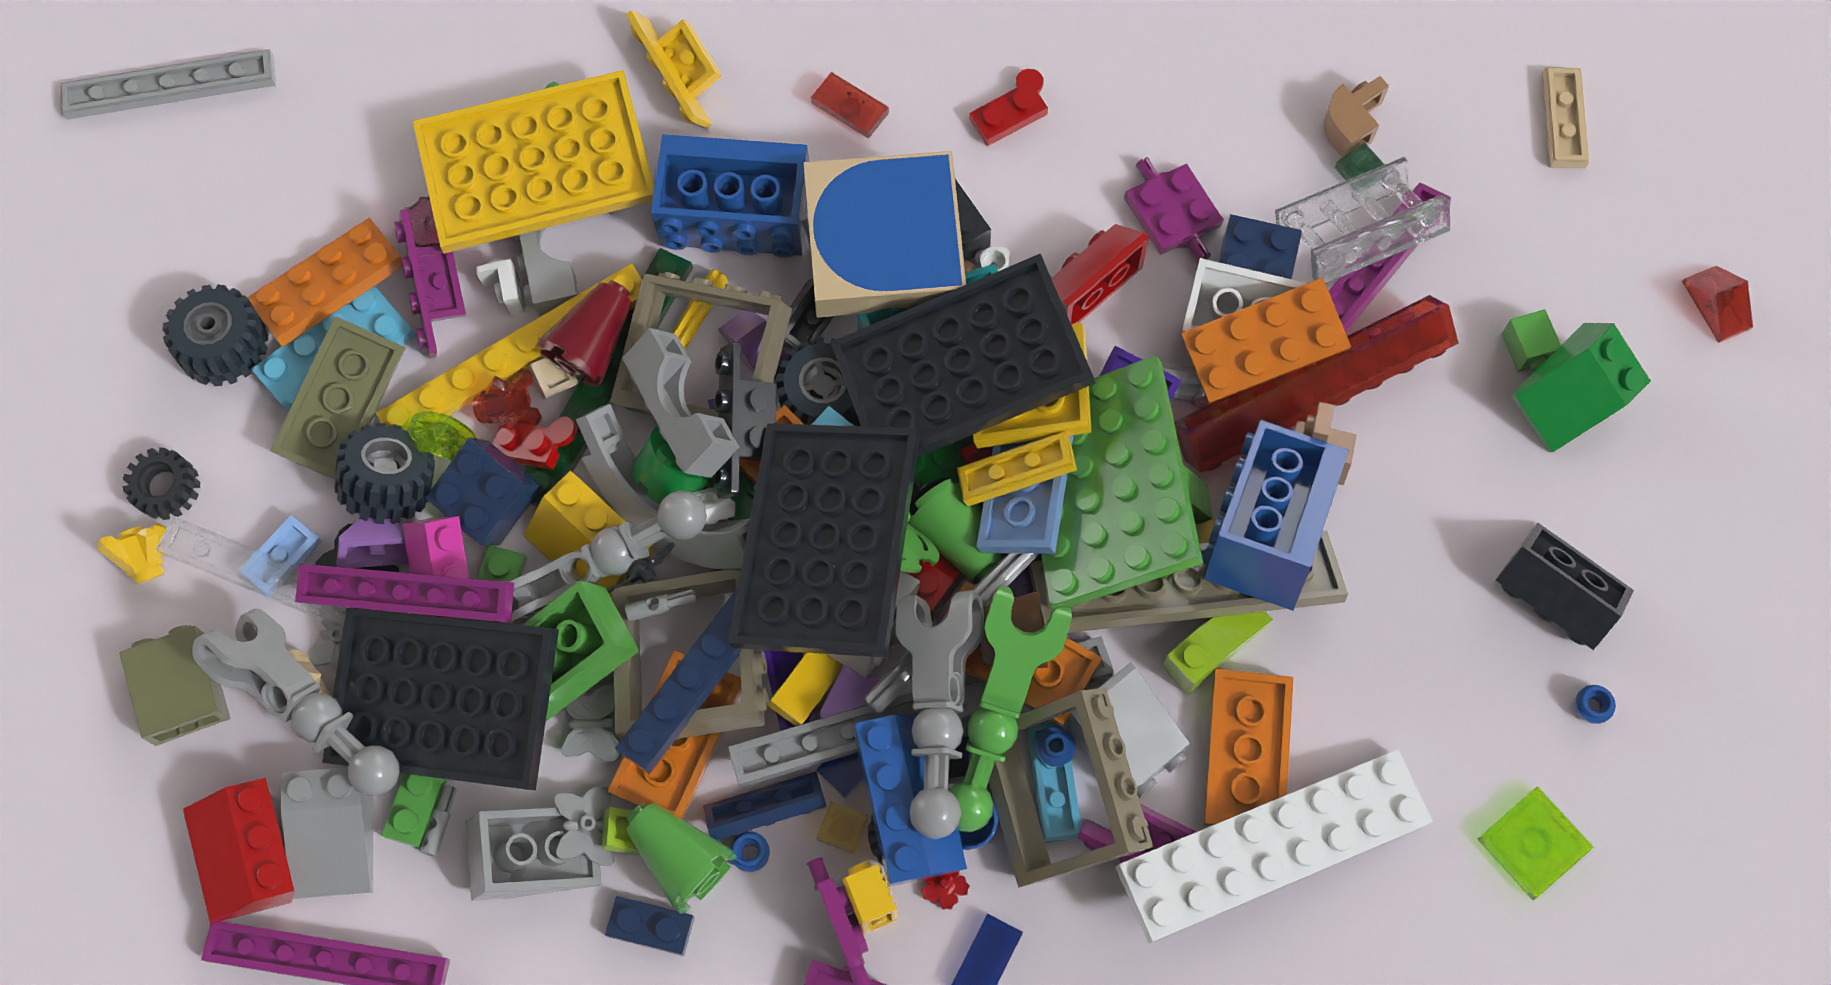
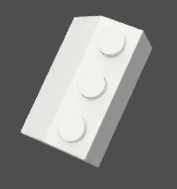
[1180,258,1307,336]

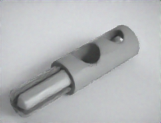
[625,589,696,621]
[420,785,457,857]

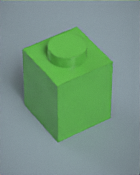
[1501,309,1561,372]

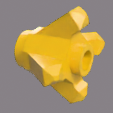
[97,523,167,585]

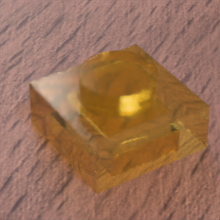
[816,801,868,854]

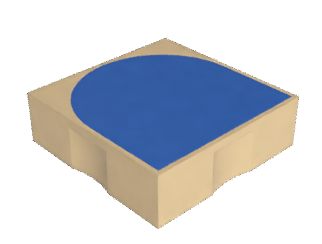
[804,151,966,317]

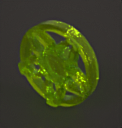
[408,411,477,461]

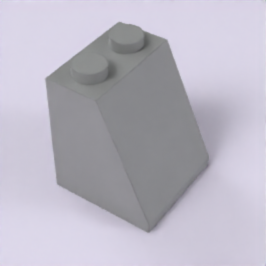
[1066,662,1190,798]

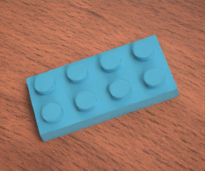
[251,286,416,412]

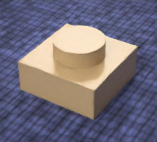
[528,358,579,399]

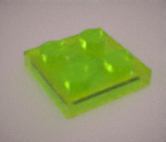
[1477,786,1594,901]

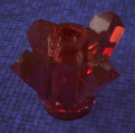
[472,368,542,430]

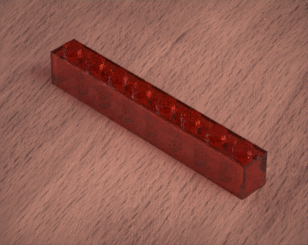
[1174,295,1459,473]

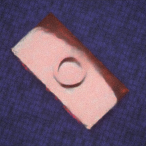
[811,72,889,139]

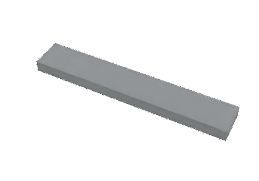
[60,49,276,120]

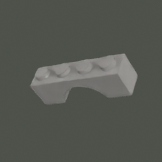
[513,228,579,317]
[622,328,740,478]

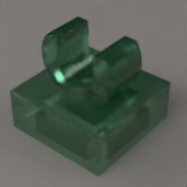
[1335,142,1388,193]

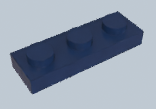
[703,771,827,840]

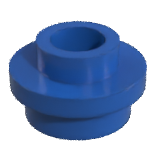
[1575,685,1616,724]
[1036,727,1076,767]
[730,832,770,872]

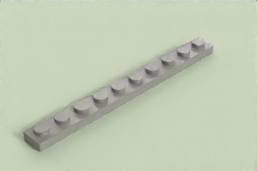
[728,636,1114,788]

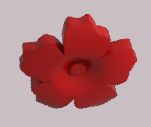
[921,871,970,910]

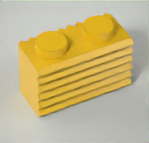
[842,861,899,934]

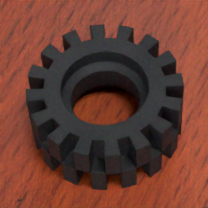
[122,447,201,520]

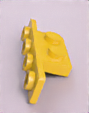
[626,10,722,128]

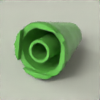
[908,479,1003,583]
[626,803,737,914]

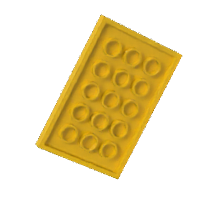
[413,70,654,253]

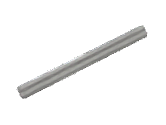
[864,553,1040,714]

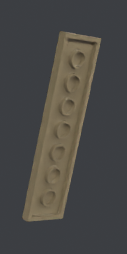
[1028,530,1348,633]

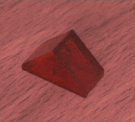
[1682,266,1753,343]

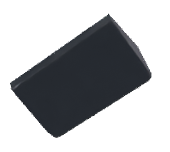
[783,278,834,351]

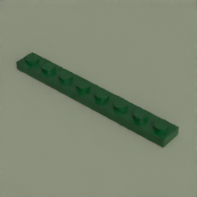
[526,248,693,507]

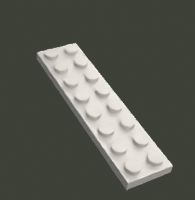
[1115,749,1433,944]

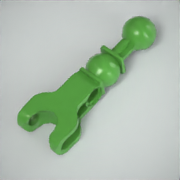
[948,585,1072,832]

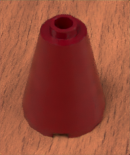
[535,280,632,388]

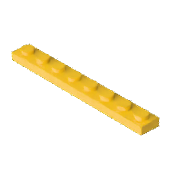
[376,263,642,435]

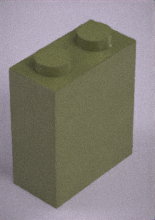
[119,625,231,746]

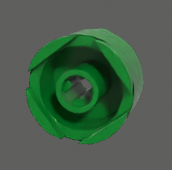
[632,425,713,504]

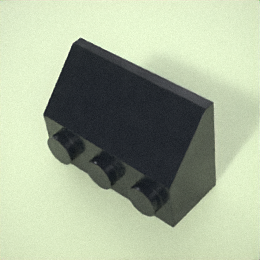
[1495,522,1634,650]

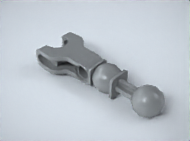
[495,490,707,624]
[896,590,984,839]
[192,609,399,796]

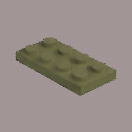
[270,316,406,480]

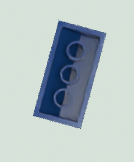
[853,713,967,887]

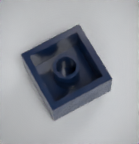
[1218,214,1302,279]
[425,438,543,546]

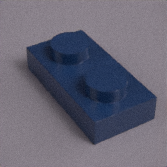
[605,896,695,956]

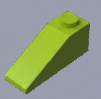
[1162,611,1273,695]

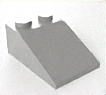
[281,767,373,899]
[465,808,602,901]

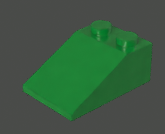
[1510,323,1651,452]

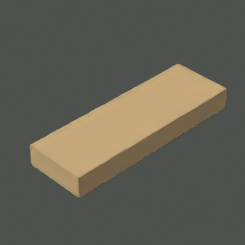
[1542,67,1589,168]

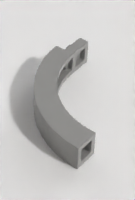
[576,404,750,569]

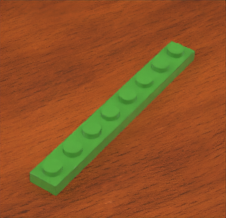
[381,545,527,849]

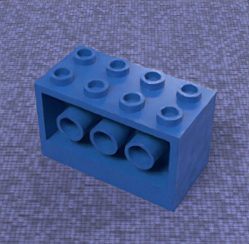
[651,134,809,258]
[1202,420,1349,611]

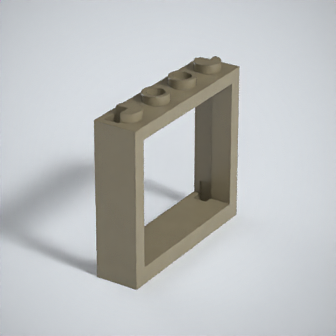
[610,272,792,417]
[612,568,769,739]
[989,688,1153,888]

